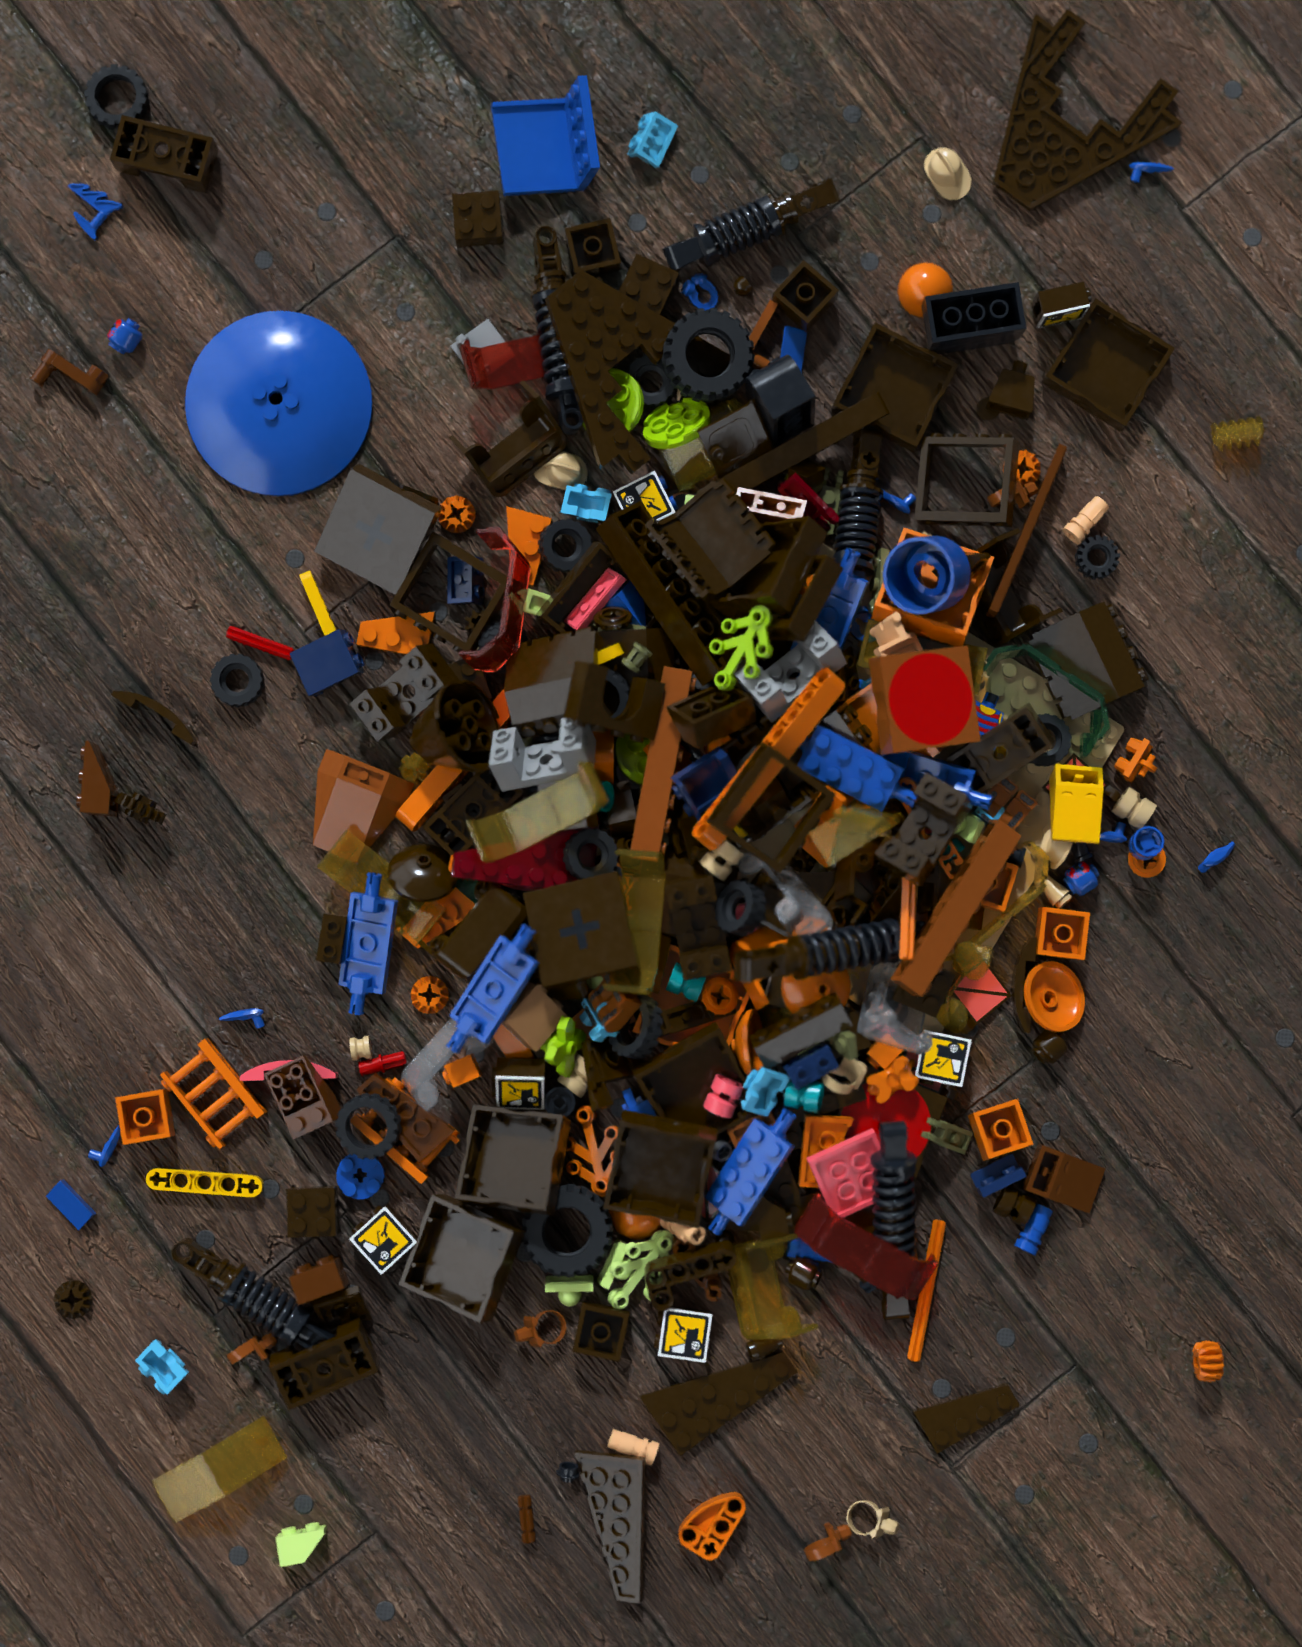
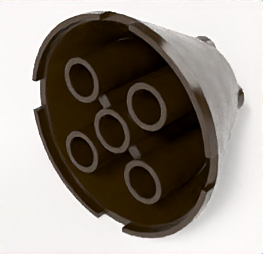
[410,679,499,772]

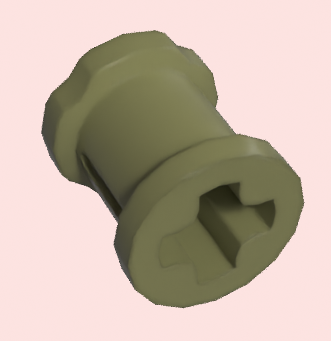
[621,641,652,673]

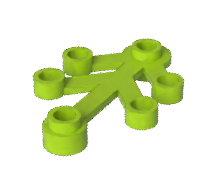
[709,605,772,691]

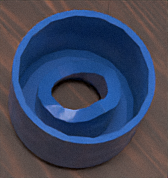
[883,536,971,614]

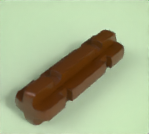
[518,1495,536,1544]

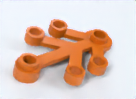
[566,1105,618,1197]

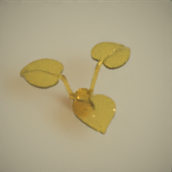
[936,942,992,1034]

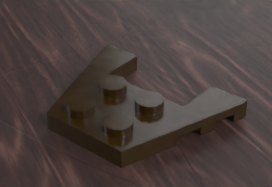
[581,1036,647,1112]

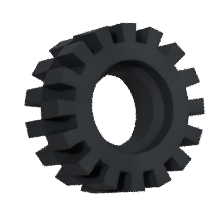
[1075,535,1120,580]

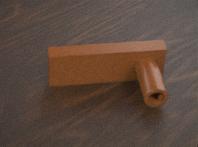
[749,300,778,369]

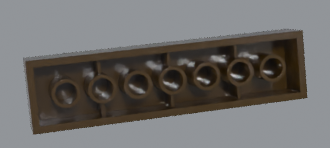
[596,501,746,686]

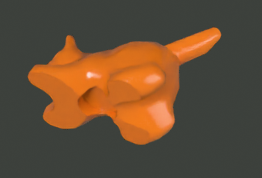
[866,1056,919,1104]

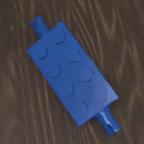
[790,548,869,678]
[797,724,916,812]
[880,751,993,811]
[338,872,398,1015]
[446,924,539,1054]
[704,1108,797,1236]

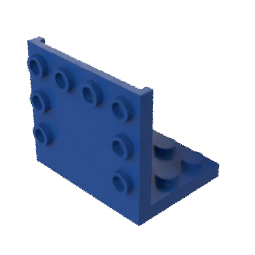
[491,75,600,196]

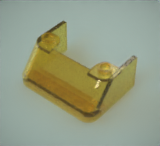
[808,799,904,866]
[725,1233,818,1340]

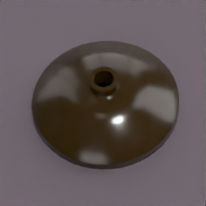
[388,844,459,902]

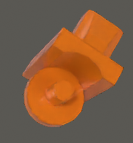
[1114,737,1157,784]

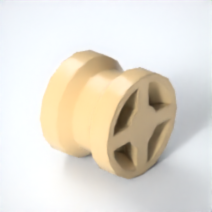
[350,1036,372,1061]

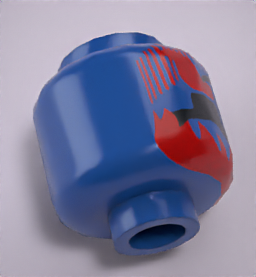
[107,318,143,355]
[1063,861,1100,896]

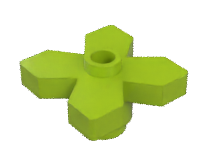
[540,1016,586,1078]

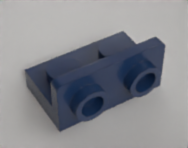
[447,555,485,605]
[781,1042,839,1090]
[970,1154,1027,1198]

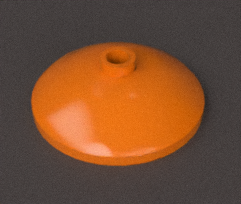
[1024,961,1085,1032]
[781,969,851,1014]
[731,1009,765,1077]

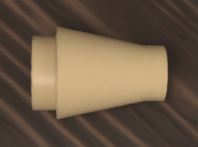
[1038,875,1073,909]

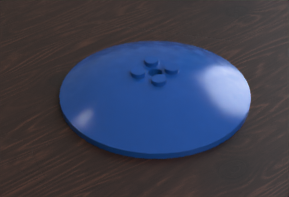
[185,311,373,496]

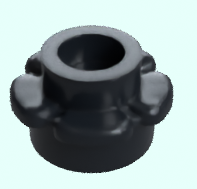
[556,1462,579,1482]

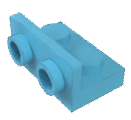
[628,111,678,168]

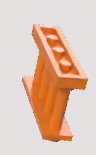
[160,1038,267,1149]
[350,1077,461,1184]

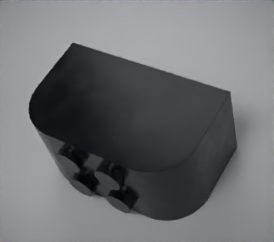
[921,282,1027,354]
[745,354,816,447]

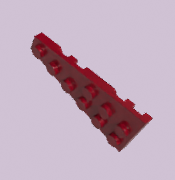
[451,824,599,889]

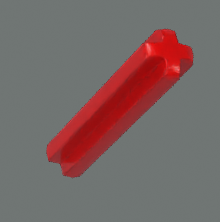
[226,626,294,660]

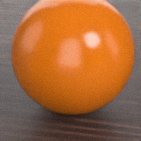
[898,262,953,318]
[609,1210,661,1240]

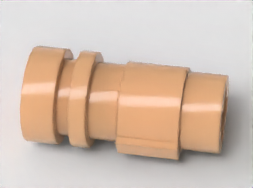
[1062,496,1109,545]
[660,1219,706,1245]
[607,1429,659,1466]

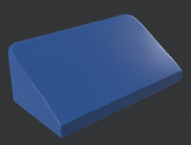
[780,325,807,372]
[46,1179,97,1230]

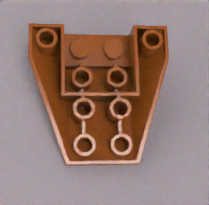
[313,749,414,863]

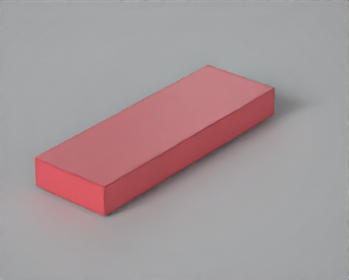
[564,567,626,631]

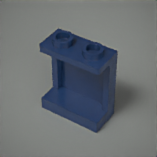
[289,629,365,697]
[670,746,737,821]

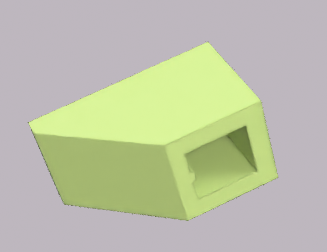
[276,1522,327,1567]

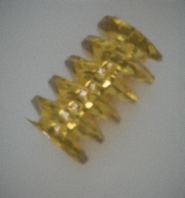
[1211,416,1264,452]

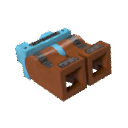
[971,777,1038,830]
[579,973,642,1042]

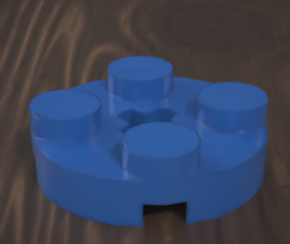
[336,1154,385,1199]

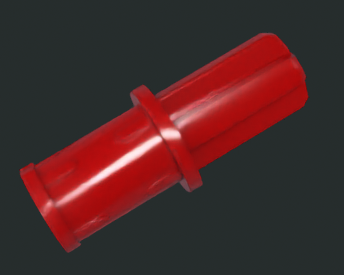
[358,1051,407,1076]

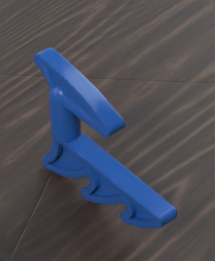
[68,183,123,241]

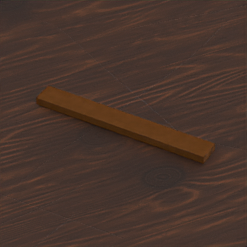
[986,443,1067,618]

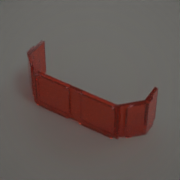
[459,335,546,390]
[459,527,531,672]
[794,1190,938,1300]

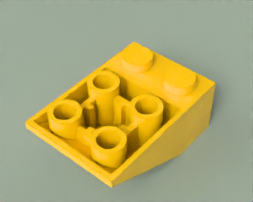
[1049,764,1103,844]

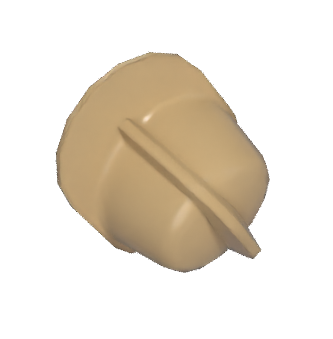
[924,148,971,200]
[533,451,588,490]
[1040,829,1073,870]

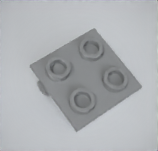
[451,319,515,383]

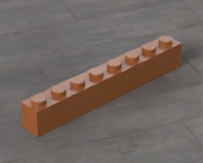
[630,666,697,862]
[890,820,1021,997]

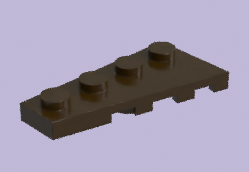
[912,1383,1020,1454]

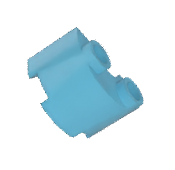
[561,483,612,523]
[741,1067,790,1117]
[135,1339,189,1394]

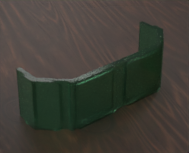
[983,644,1111,750]

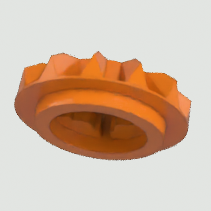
[1003,450,1041,486]
[438,495,475,533]
[1128,849,1166,878]
[410,976,449,1014]
[701,977,738,1015]

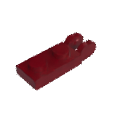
[778,472,839,531]

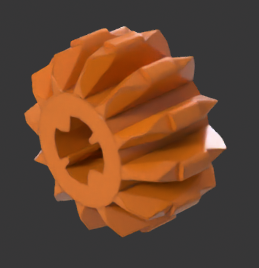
[1192,1341,1224,1382]

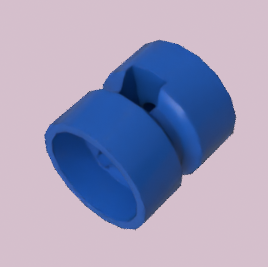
[1128,826,1164,861]

